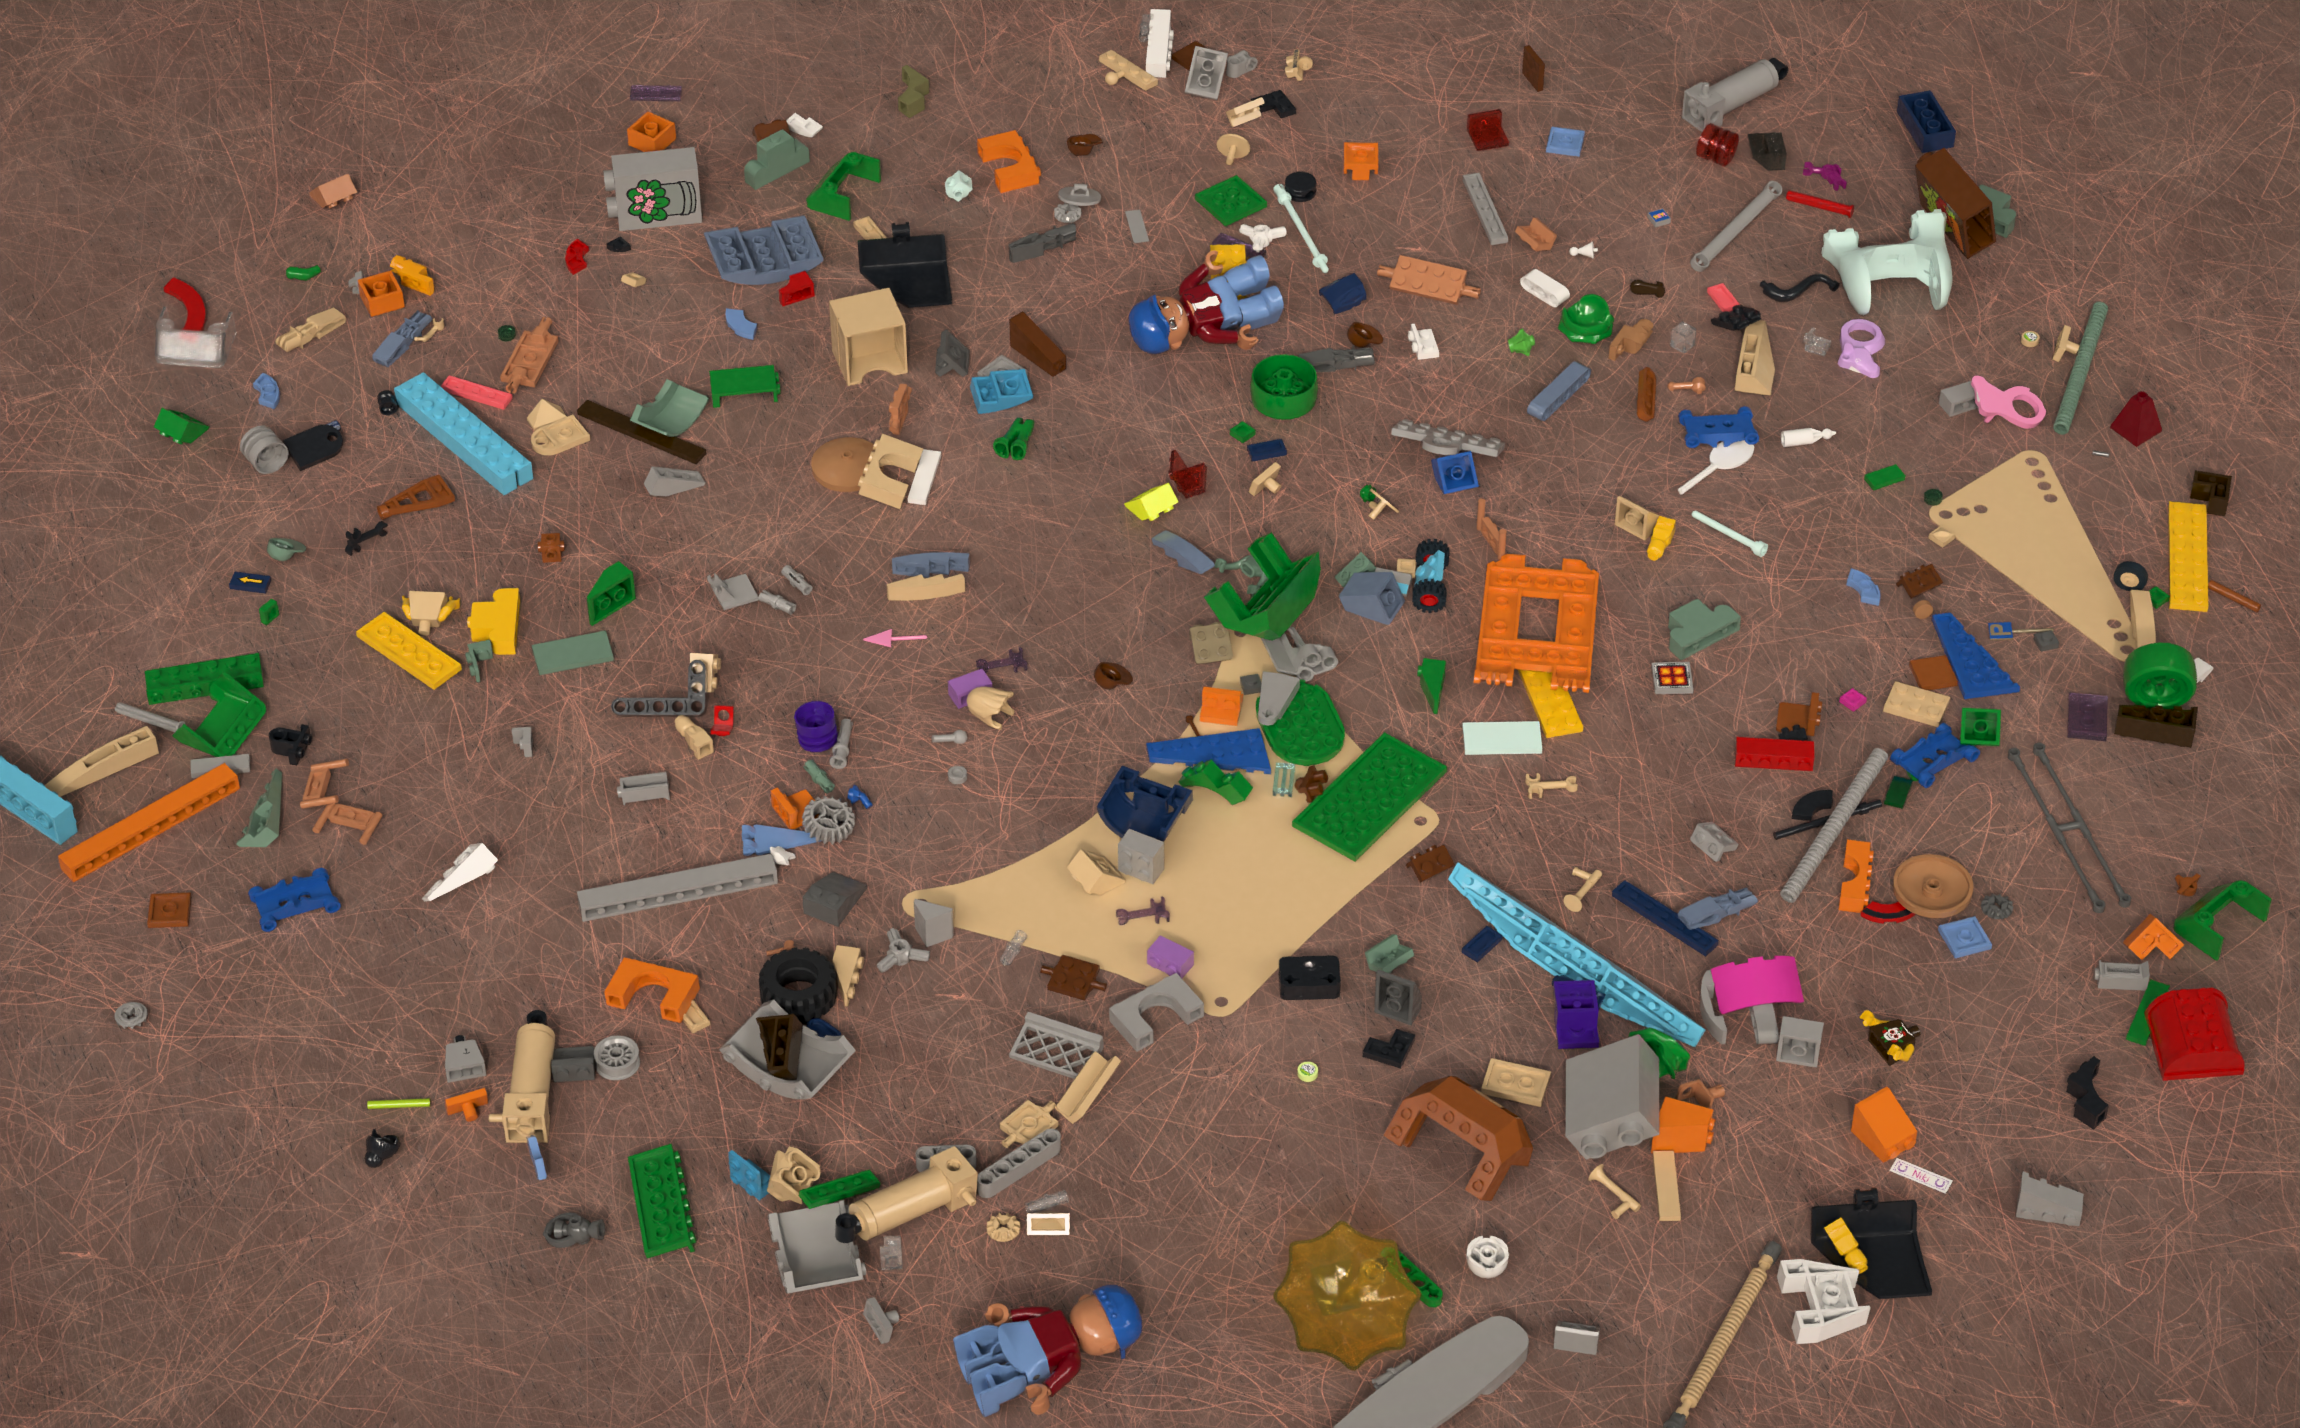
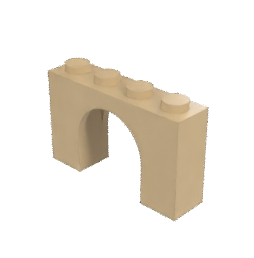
[858,434,923,509]

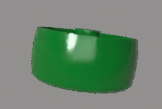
[1250,354,1318,420]
[2123,642,2197,709]

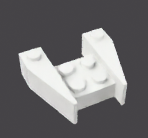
[1777,1259,1870,1344]

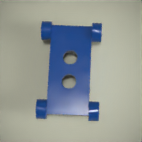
[1678,406,1759,448]
[1890,723,1980,788]
[248,868,341,932]

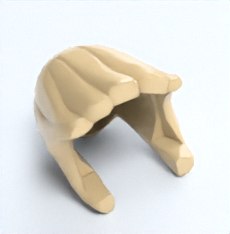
[967,686,1014,730]

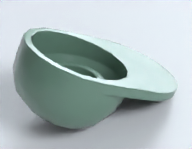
[267,538,306,561]

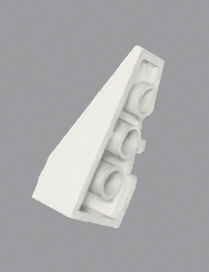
[422,843,498,902]

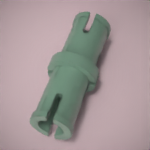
[803,760,835,793]

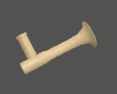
[1564,867,1602,912]
[1588,1164,1641,1219]

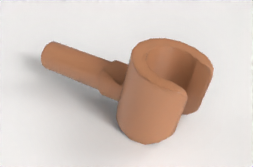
[766,940,795,956]

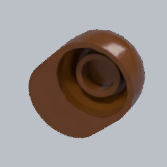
[1347,322,1383,348]
[1094,662,1133,690]

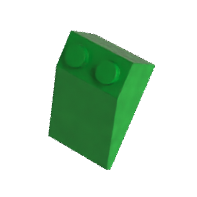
[587,561,636,626]

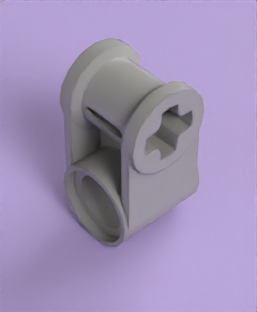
[1226,50,1258,78]

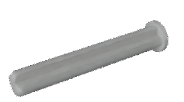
[115,702,186,732]

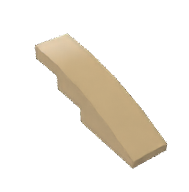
[887,574,965,601]
[2130,590,2156,649]

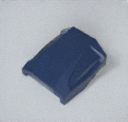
[1319,273,1366,314]

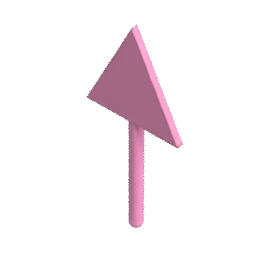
[863,629,927,647]

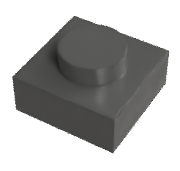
[2033,630,2059,652]
[1240,674,1261,695]

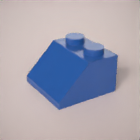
[1431,451,1479,494]

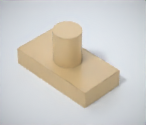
[2052,325,2080,362]
[1249,462,1281,496]

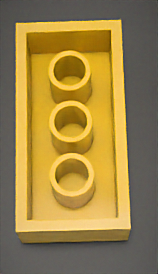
[1210,244,1247,300]

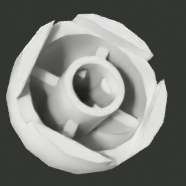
[1466,1236,1509,1279]

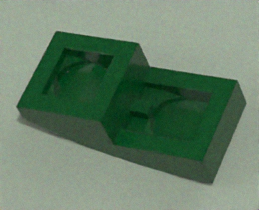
[1884,776,1913,809]

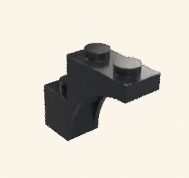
[2066,1056,2109,1130]

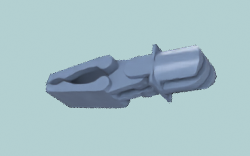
[372,310,432,367]
[1678,887,1758,930]

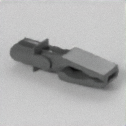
[1009,223,1076,263]
[1298,345,1375,372]

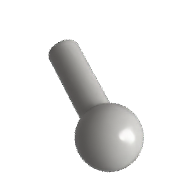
[931,730,968,744]

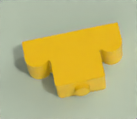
[467,588,520,655]

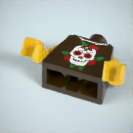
[1860,1010,1921,1066]

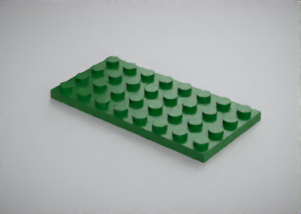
[1292,732,1447,862]

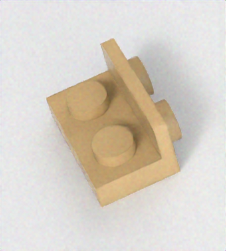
[1226,97,1265,127]

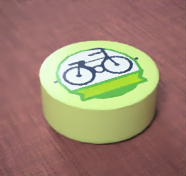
[1298,1062,1318,1082]

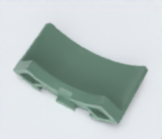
[630,379,709,437]

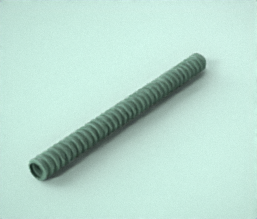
[2053,302,2108,435]

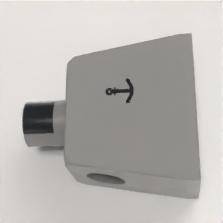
[445,1035,486,1083]

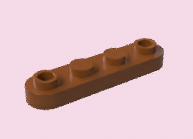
[1637,367,1656,422]

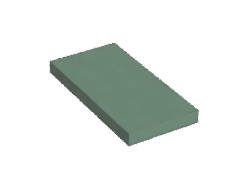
[532,630,614,675]

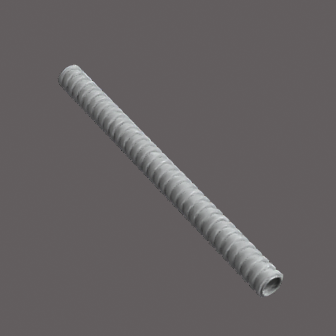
[1780,748,1888,903]

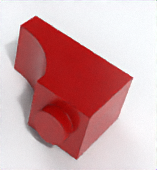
[779,271,815,307]

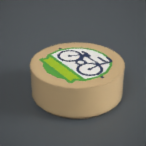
[2021,331,2040,347]

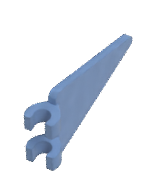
[741,824,822,856]

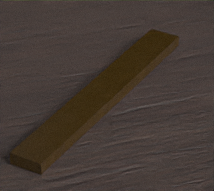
[577,400,706,464]

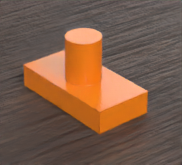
[445,1088,488,1122]

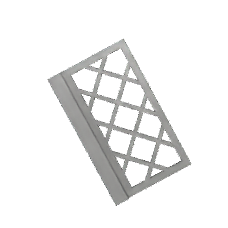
[1009,1012,1104,1079]

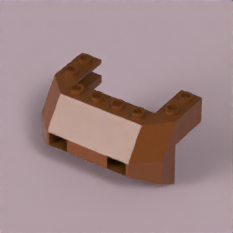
[1384,1076,1533,1201]

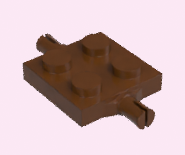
[1040,955,1107,1001]

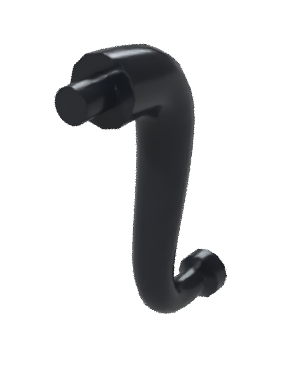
[1760,274,1840,302]

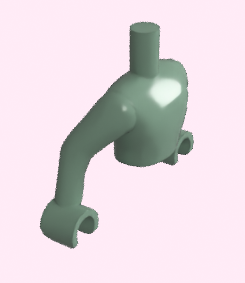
[1215,555,1268,597]

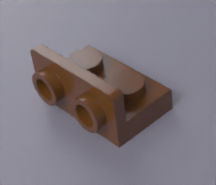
[1896,564,1943,599]

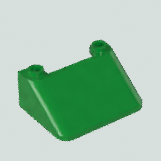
[172,672,266,757]

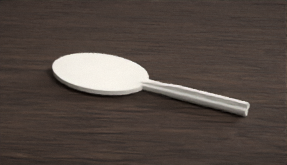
[1678,440,1754,494]

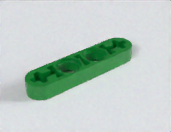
[1381,1247,1443,1308]

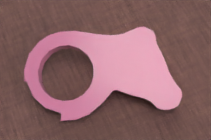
[1971,376,2046,429]

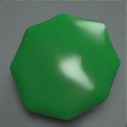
[1558,294,1614,344]
[1628,1028,1690,1079]

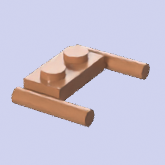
[1477,498,1507,560]
[300,758,349,809]
[312,803,383,845]

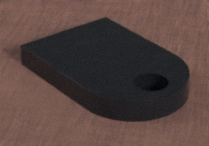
[283,425,343,471]

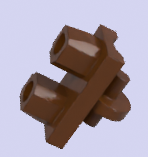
[1294,765,1329,803]

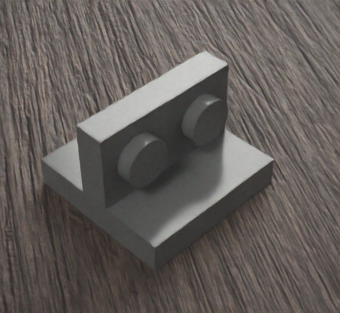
[935,329,970,377]

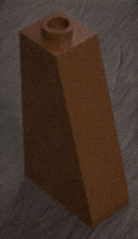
[1009,311,1066,377]

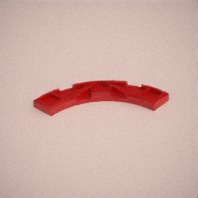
[163,277,206,343]

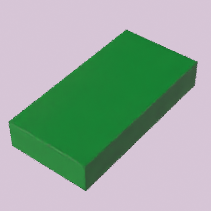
[1864,464,1906,491]

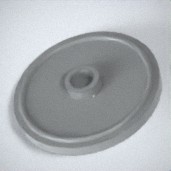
[1058,184,1101,206]

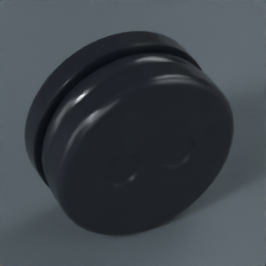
[1285,172,1317,202]

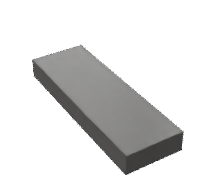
[191,754,250,778]

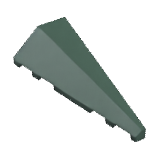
[236,768,282,847]

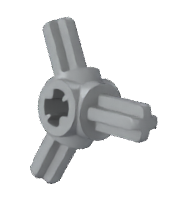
[877,928,930,973]

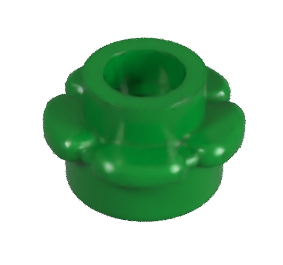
[1360,485,1376,503]

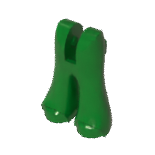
[993,417,1034,460]

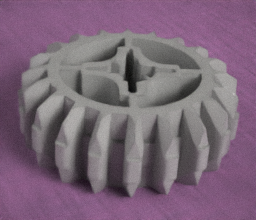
[802,795,855,845]

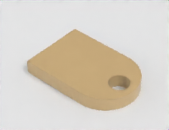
[531,415,590,455]

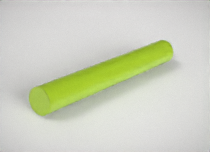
[367,1098,431,1109]

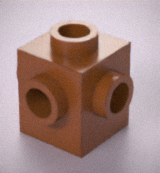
[538,533,565,563]

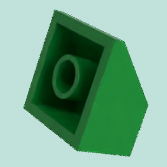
[154,408,210,444]
[1960,708,2001,746]

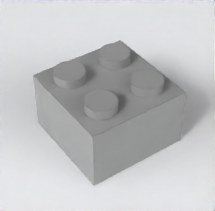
[1118,829,1164,884]
[1776,1016,1824,1068]

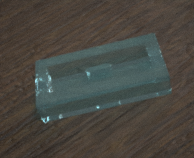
[1273,762,1295,797]

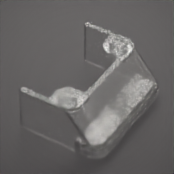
[155,307,236,368]

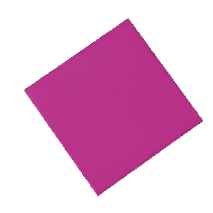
[1839,688,1867,712]

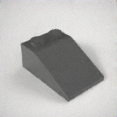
[802,872,868,927]
[1374,970,1422,1026]

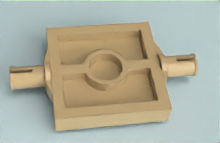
[1000,1100,1058,1148]

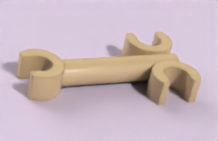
[1525,773,1578,799]

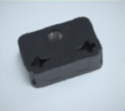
[1278,955,1341,1000]

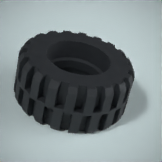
[759,948,837,1024]

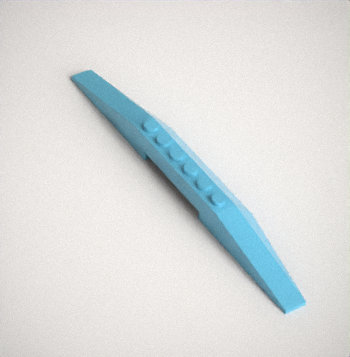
[1448,862,1706,1047]

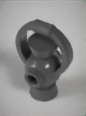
[543,1212,605,1248]

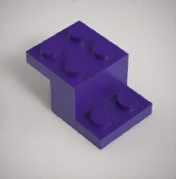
[1553,980,1599,1049]

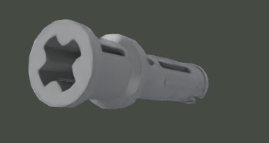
[830,719,853,769]

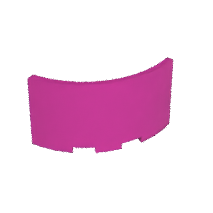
[1711,956,1804,1014]

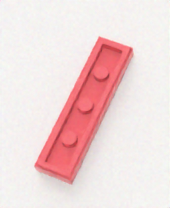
[440,375,513,410]

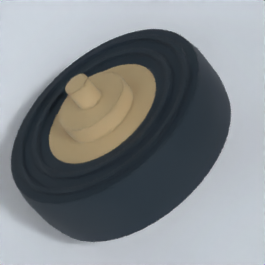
[2113,561,2148,591]

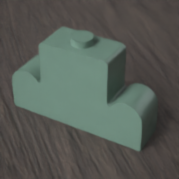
[744,129,810,190]
[1979,185,2016,238]
[1668,599,1741,660]

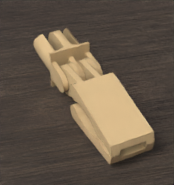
[275,307,346,352]

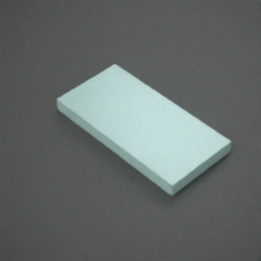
[1462,721,1542,755]

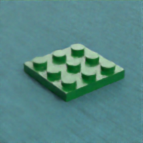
[1195,175,1267,227]

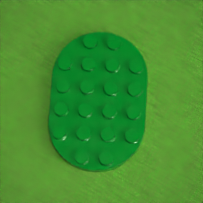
[1256,679,1345,766]

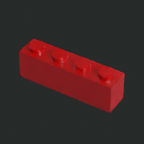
[1735,737,1814,771]

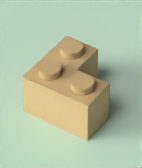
[690,653,721,692]

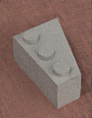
[2016,1171,2084,1226]

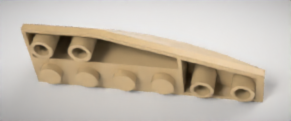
[1735,320,1775,395]
[45,726,159,797]

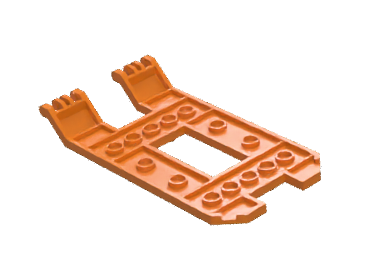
[1474,554,1599,693]

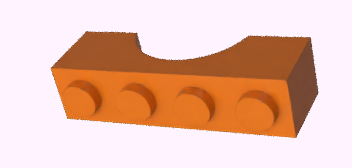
[1839,839,1874,913]

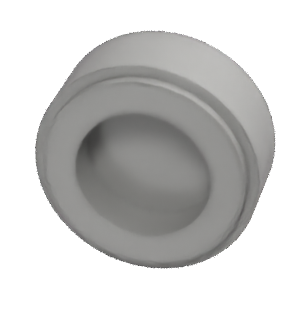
[948,766,967,784]

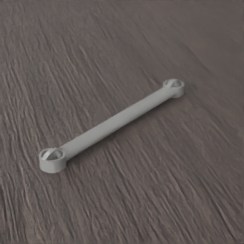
[1690,181,1782,272]

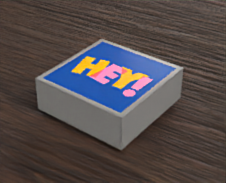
[1647,208,1671,227]

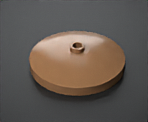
[811,437,884,492]
[1893,854,1974,918]

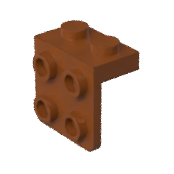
[1776,692,1822,736]

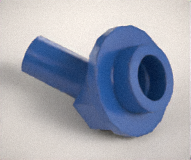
[848,785,873,809]

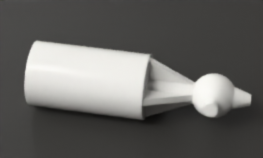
[1781,428,1836,447]

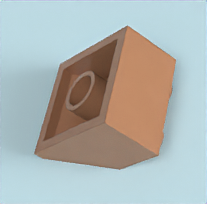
[309,174,357,209]

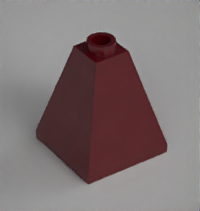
[2110,391,2162,447]

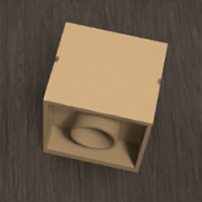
[829,288,908,386]

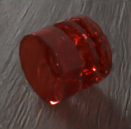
[1696,123,1739,167]

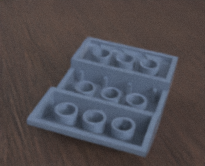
[704,216,823,285]

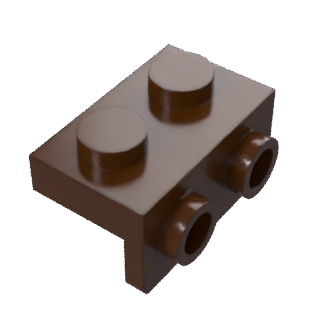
[752,119,791,142]
[1406,844,1455,883]

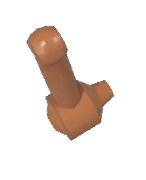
[1667,377,1706,394]

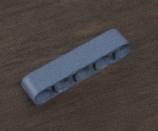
[1527,361,1591,421]

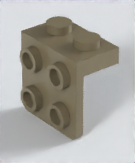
[1189,622,1233,665]

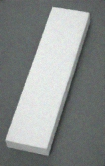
[908,449,941,505]

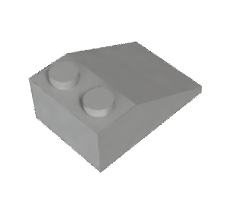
[1185,46,1228,100]

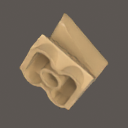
[767,1146,820,1204]

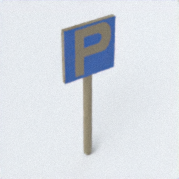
[1988,622,2054,640]

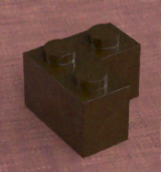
[2190,470,2232,516]

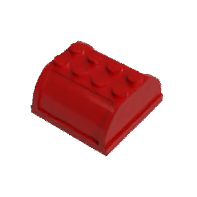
[2144,988,2245,1081]

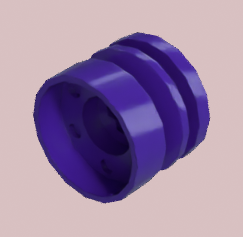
[794,701,838,752]

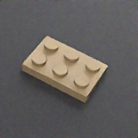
[1883,681,1950,727]
[1481,1058,1551,1107]

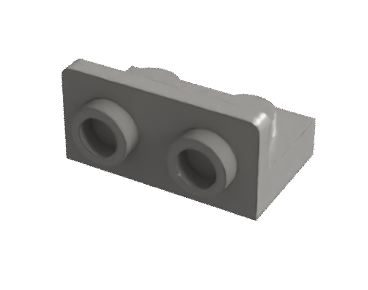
[1690,822,1739,862]

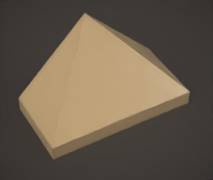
[527,399,567,431]
[1027,1211,1069,1235]

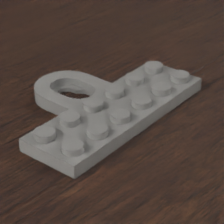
[1391,419,1505,457]

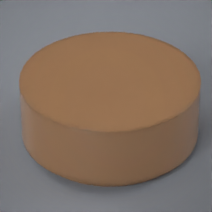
[1913,600,1933,619]

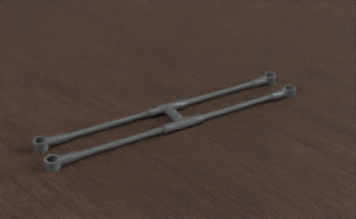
[2008,742,2131,913]

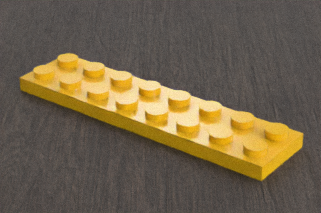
[2168,501,2208,612]

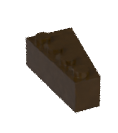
[2114,705,2198,748]

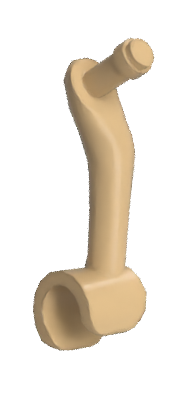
[414,318,444,342]

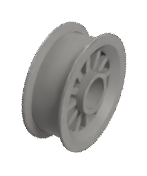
[594,1035,640,1080]

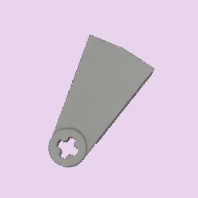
[1258,671,1300,725]

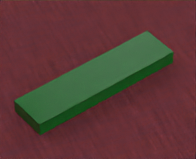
[2126,979,2170,1046]
[798,1169,881,1209]

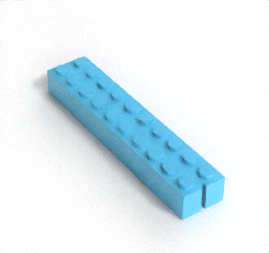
[394,372,533,495]

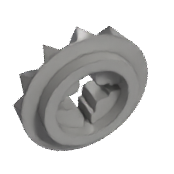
[1054,202,1082,223]
[114,1002,148,1029]

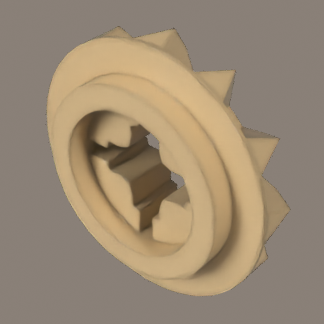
[987,1213,1020,1242]

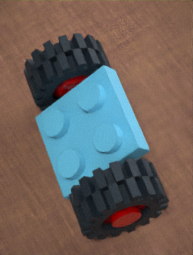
[1412,539,1450,613]

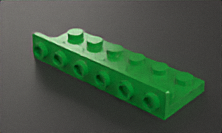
[145,653,264,705]
[628,1144,697,1259]

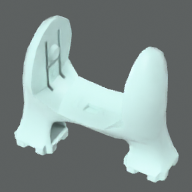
[1821,209,1953,315]

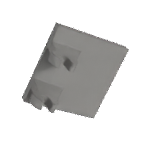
[707,573,759,610]

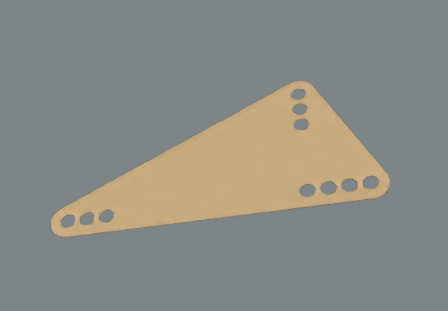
[1929,450,2136,662]

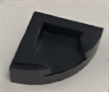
[606,236,631,252]

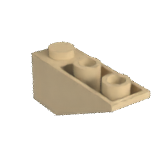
[832,945,864,1006]

